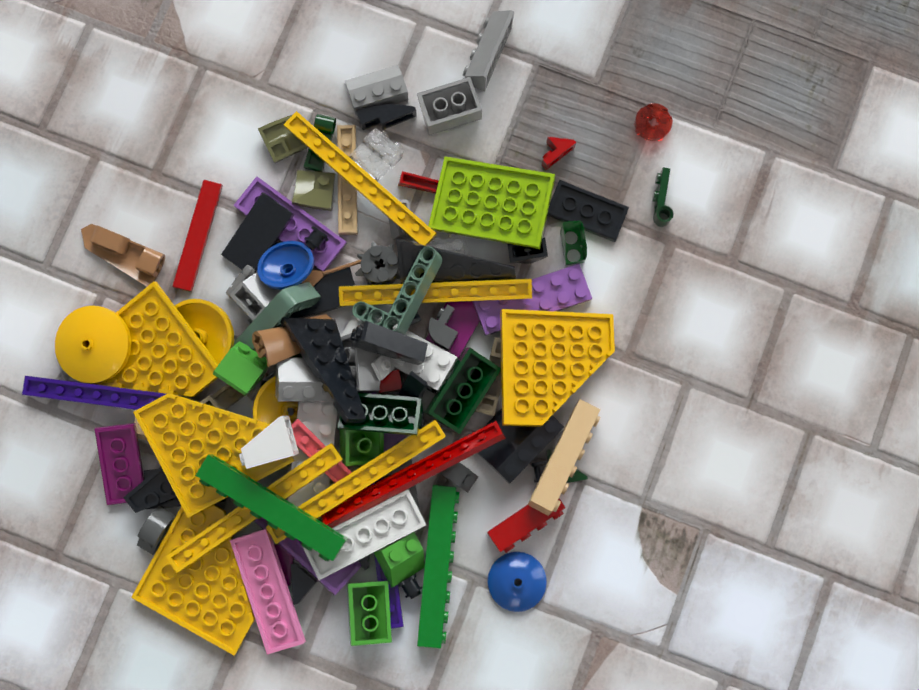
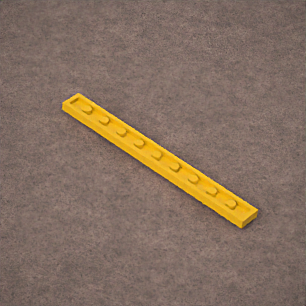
[284,111,436,246]
[339,279,532,306]
[266,420,446,544]
[166,443,343,573]

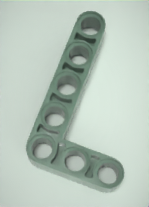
[352,246,442,335]
[233,282,321,352]

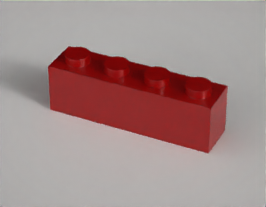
[487,498,566,553]

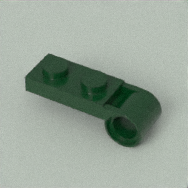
[304,114,336,172]
[652,167,674,227]

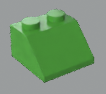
[213,341,269,396]
[340,429,384,466]
[374,532,425,587]

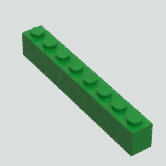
[195,454,348,562]
[417,485,460,649]

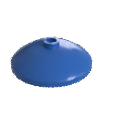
[257,241,314,290]
[488,552,547,612]

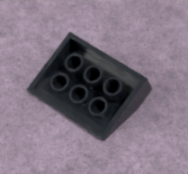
[477,408,564,484]

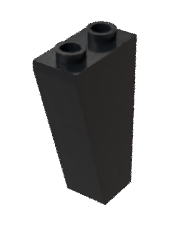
[350,320,428,365]

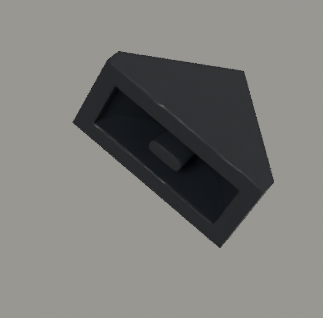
[508,238,548,264]
[291,563,318,605]

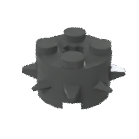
[355,242,400,285]

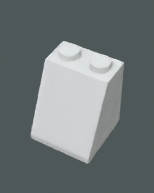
[239,415,299,469]

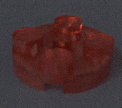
[634,103,673,141]

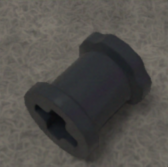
[531,461,548,483]

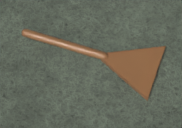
[302,260,361,287]

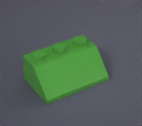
[347,581,392,646]

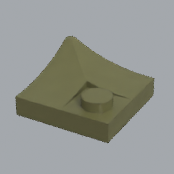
[258,115,308,163]
[292,170,335,211]

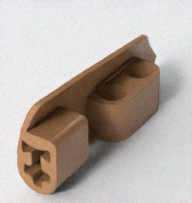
[81,224,165,286]
[252,314,332,367]

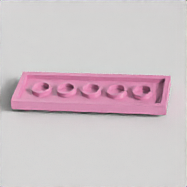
[230,528,306,655]

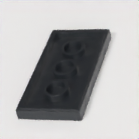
[547,180,629,242]
[221,192,295,274]
[289,267,355,318]

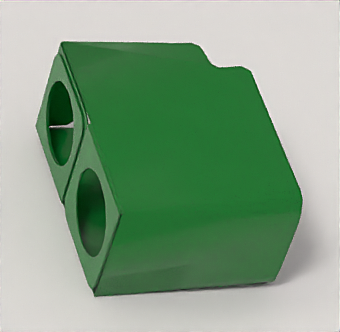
[560,221,587,265]

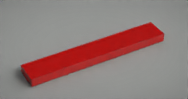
[172,180,223,292]

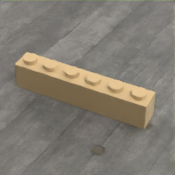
[527,399,601,516]

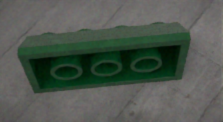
[424,347,501,434]
[337,393,423,436]

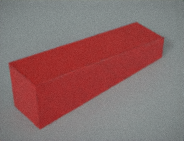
[398,171,439,194]

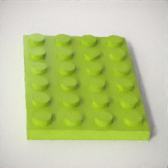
[428,156,556,249]

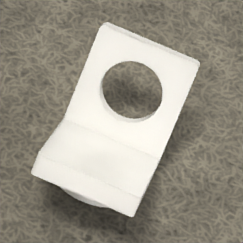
[371,354,395,381]

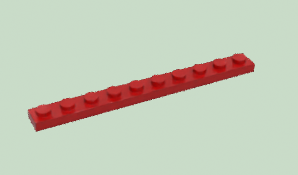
[321,421,505,528]

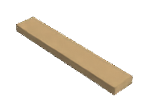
[337,125,358,235]

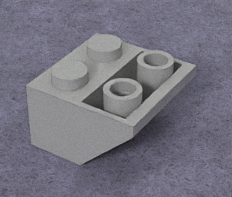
[230,272,283,321]

